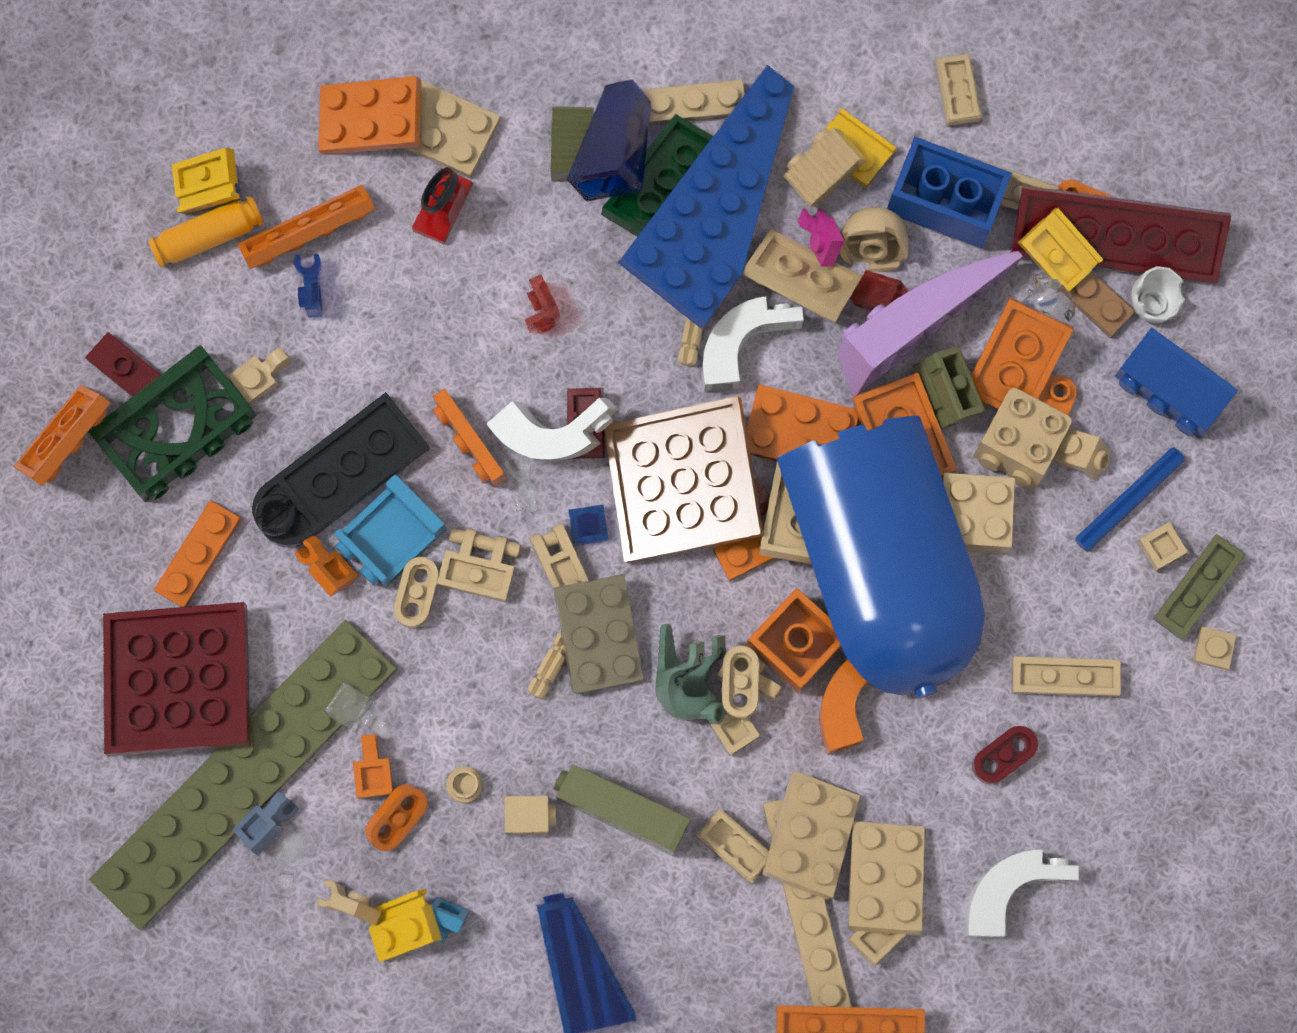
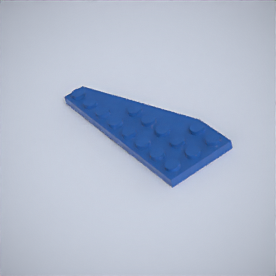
[618,65,794,328]

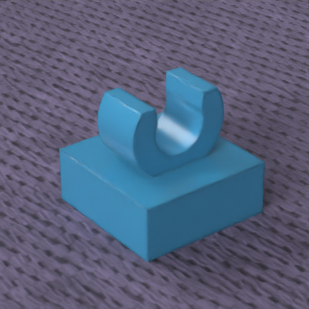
[431,897,470,944]

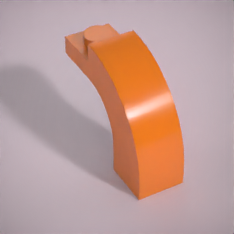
[819,660,869,755]

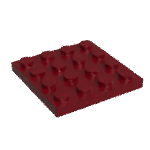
[103,602,250,757]

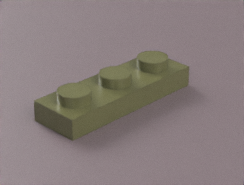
[1153,534,1245,640]

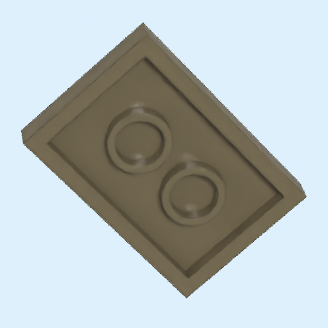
[553,574,644,694]

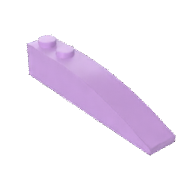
[837,251,1023,397]

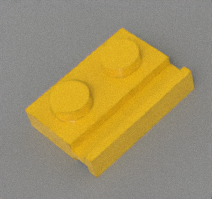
[811,108,896,188]
[172,148,240,214]
[1018,208,1103,294]
[368,889,442,962]

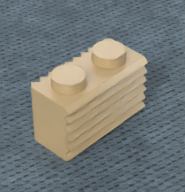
[783,128,867,207]

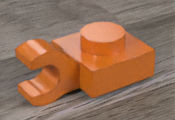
[295,535,359,597]
[353,734,393,799]

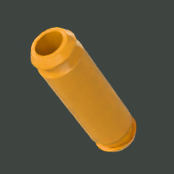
[148,196,264,268]

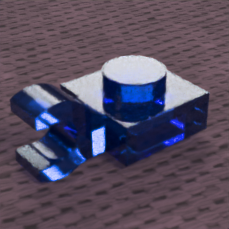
[294,254,323,318]

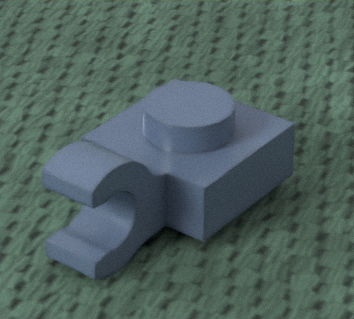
[232,791,299,856]

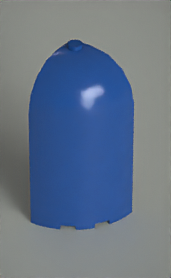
[776,416,985,698]

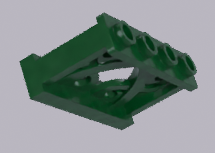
[88,345,256,502]

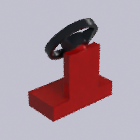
[412,167,473,245]

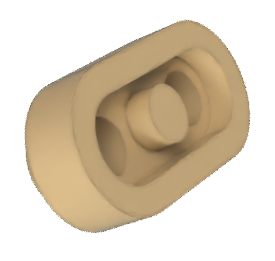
[394,557,439,628]
[722,646,759,719]

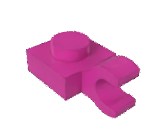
[798,208,844,266]

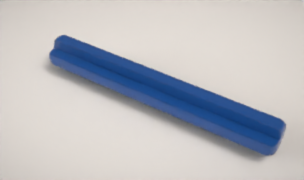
[1075,447,1185,552]

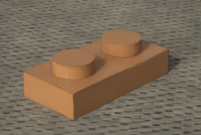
[1059,272,1135,338]

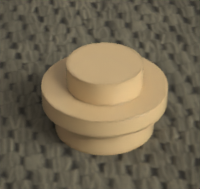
[446,767,483,803]

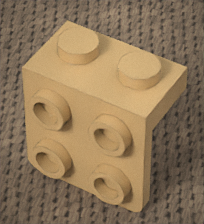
[973,388,1072,490]

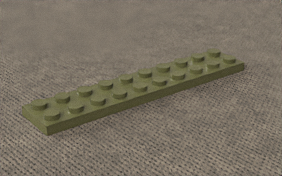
[89,620,397,931]

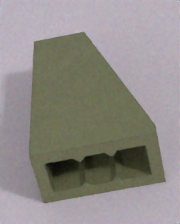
[553,764,690,857]

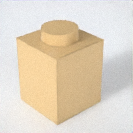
[505,795,556,835]

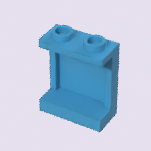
[334,474,447,588]

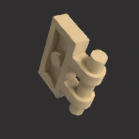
[437,528,521,602]

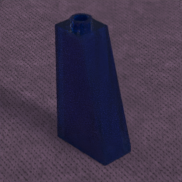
[567,79,651,202]
[536,893,637,1033]

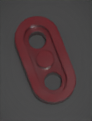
[972,726,1038,784]

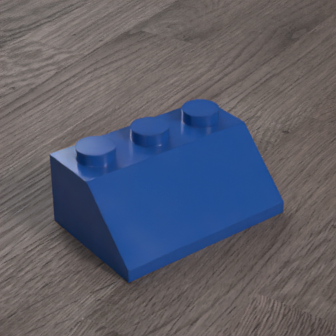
[887,136,1012,249]
[1114,327,1238,438]

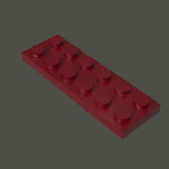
[1011,185,1231,283]

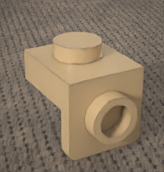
[1052,428,1110,481]

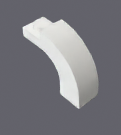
[702,297,804,392]
[487,398,618,460]
[964,850,1079,938]

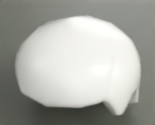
[1131,266,1185,324]

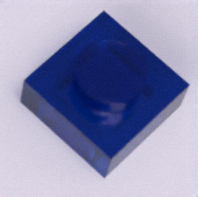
[568,505,609,546]

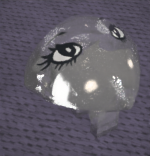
[1022,274,1076,325]

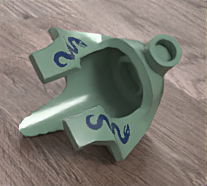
[655,624,727,725]

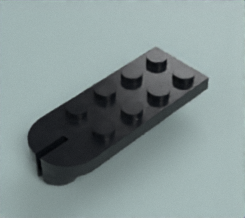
[252,392,430,548]

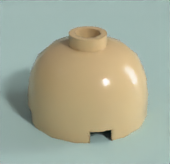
[840,207,909,272]

